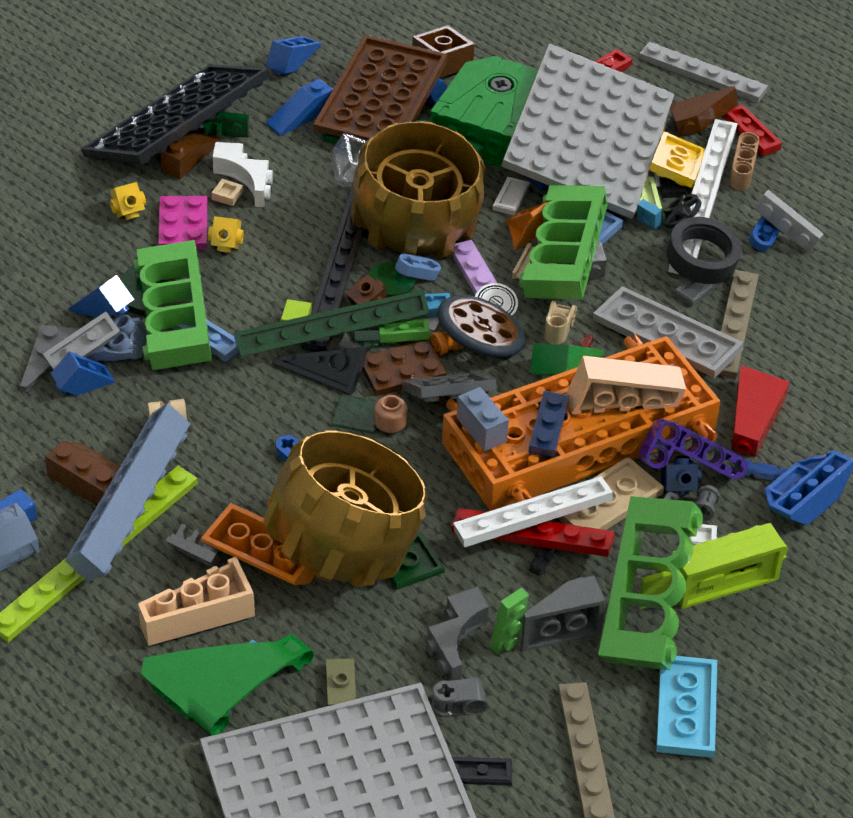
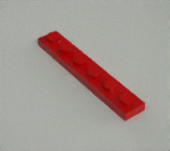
[451,508,615,557]

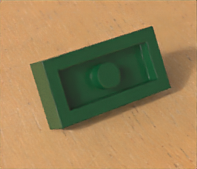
[203,112,249,138]

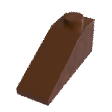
[670,85,738,137]
[161,132,221,180]

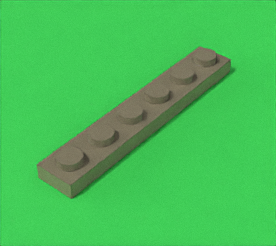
[718,270,759,379]
[558,682,615,818]

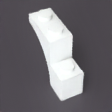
[213,142,273,207]

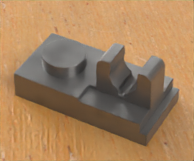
[166,524,223,569]

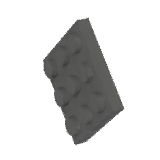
[402,372,497,402]

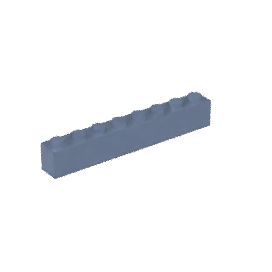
[65,403,191,582]

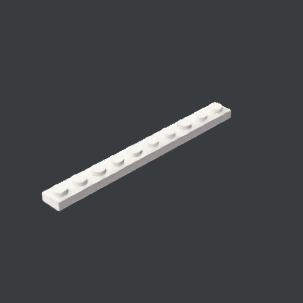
[668,119,737,274]

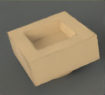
[212,179,243,206]

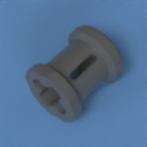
[694,485,720,520]

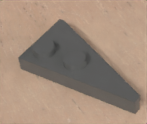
[20,325,79,392]

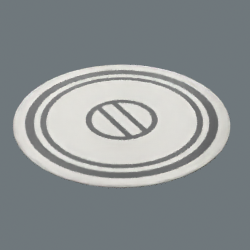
[475,283,518,315]

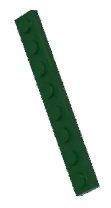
[233,289,429,357]

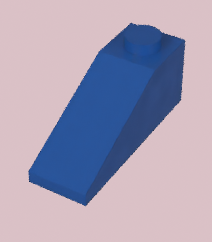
[266,36,321,75]
[266,78,333,136]
[69,275,134,317]

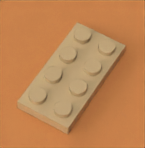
[558,457,664,530]

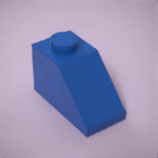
[51,351,115,396]

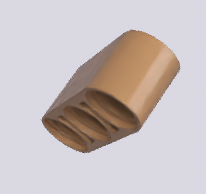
[730,132,759,191]

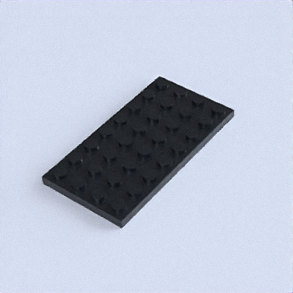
[81,64,270,165]

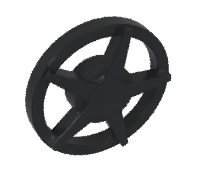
[661,194,702,228]

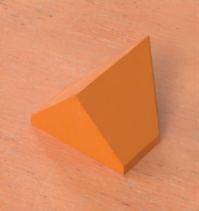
[505,202,547,250]

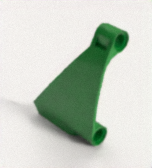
[141,634,314,736]

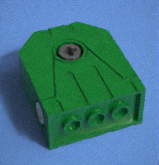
[430,56,538,172]

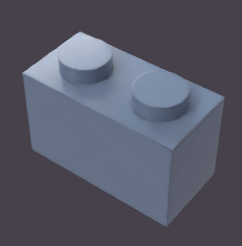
[457,387,509,451]

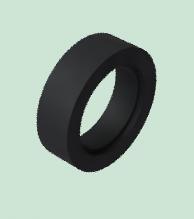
[666,217,742,284]

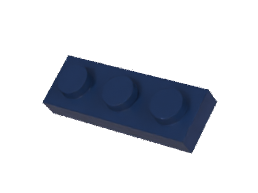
[529,391,569,458]

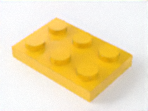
[649,132,706,188]

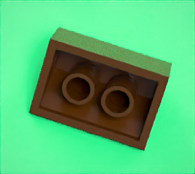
[45,441,120,506]

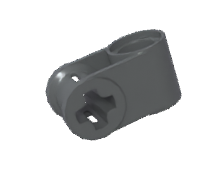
[431,677,488,717]

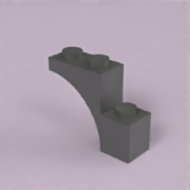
[425,587,489,681]

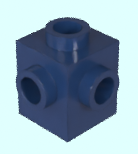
[661,456,702,495]

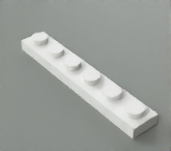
[453,476,613,547]

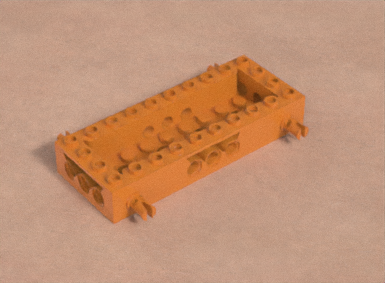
[442,334,720,511]

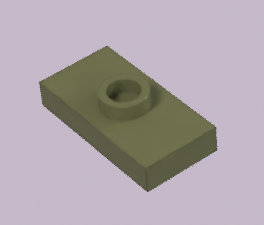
[326,658,356,706]

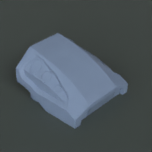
[86,315,146,361]
[0,503,40,571]

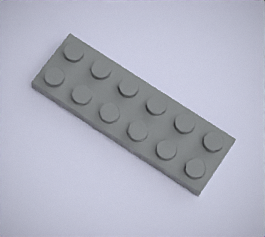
[593,286,744,378]

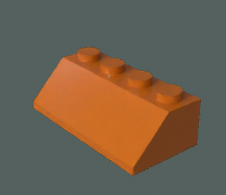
[201,503,317,585]

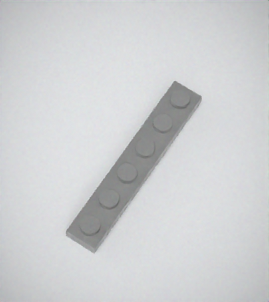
[639,42,768,103]

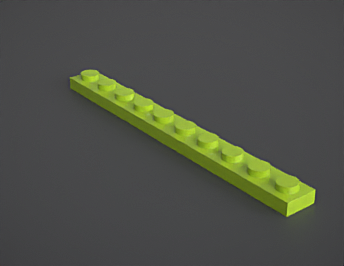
[0,466,198,643]

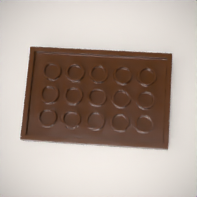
[313,35,448,143]

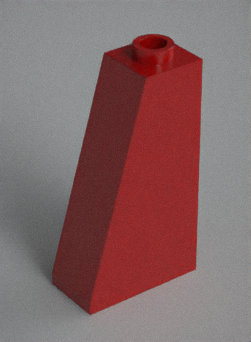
[731,365,790,457]

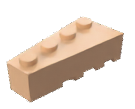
[567,356,686,414]
[138,556,255,646]

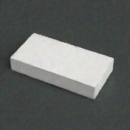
[493,177,530,216]

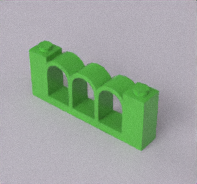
[519,185,608,300]
[133,240,212,370]
[598,496,703,670]

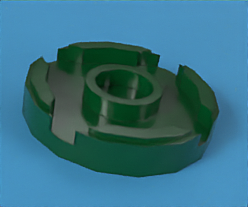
[368,262,416,298]

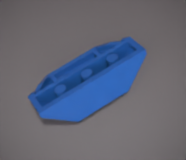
[765,450,853,525]

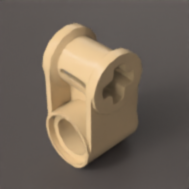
[544,300,577,344]

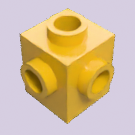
[110,182,146,220]
[208,216,244,253]

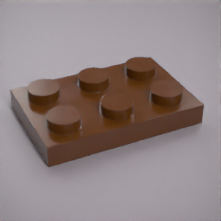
[362,340,447,396]

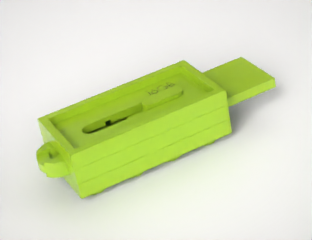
[639,523,788,609]

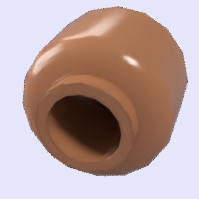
[374,395,408,433]

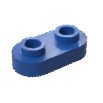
[749,216,781,251]

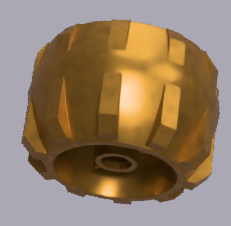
[351,121,486,258]
[263,431,427,587]

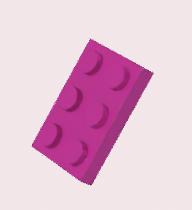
[159,195,207,249]

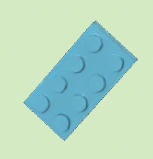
[656,656,717,758]

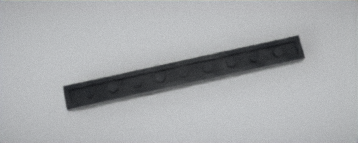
[302,184,364,352]

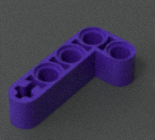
[639,419,748,479]

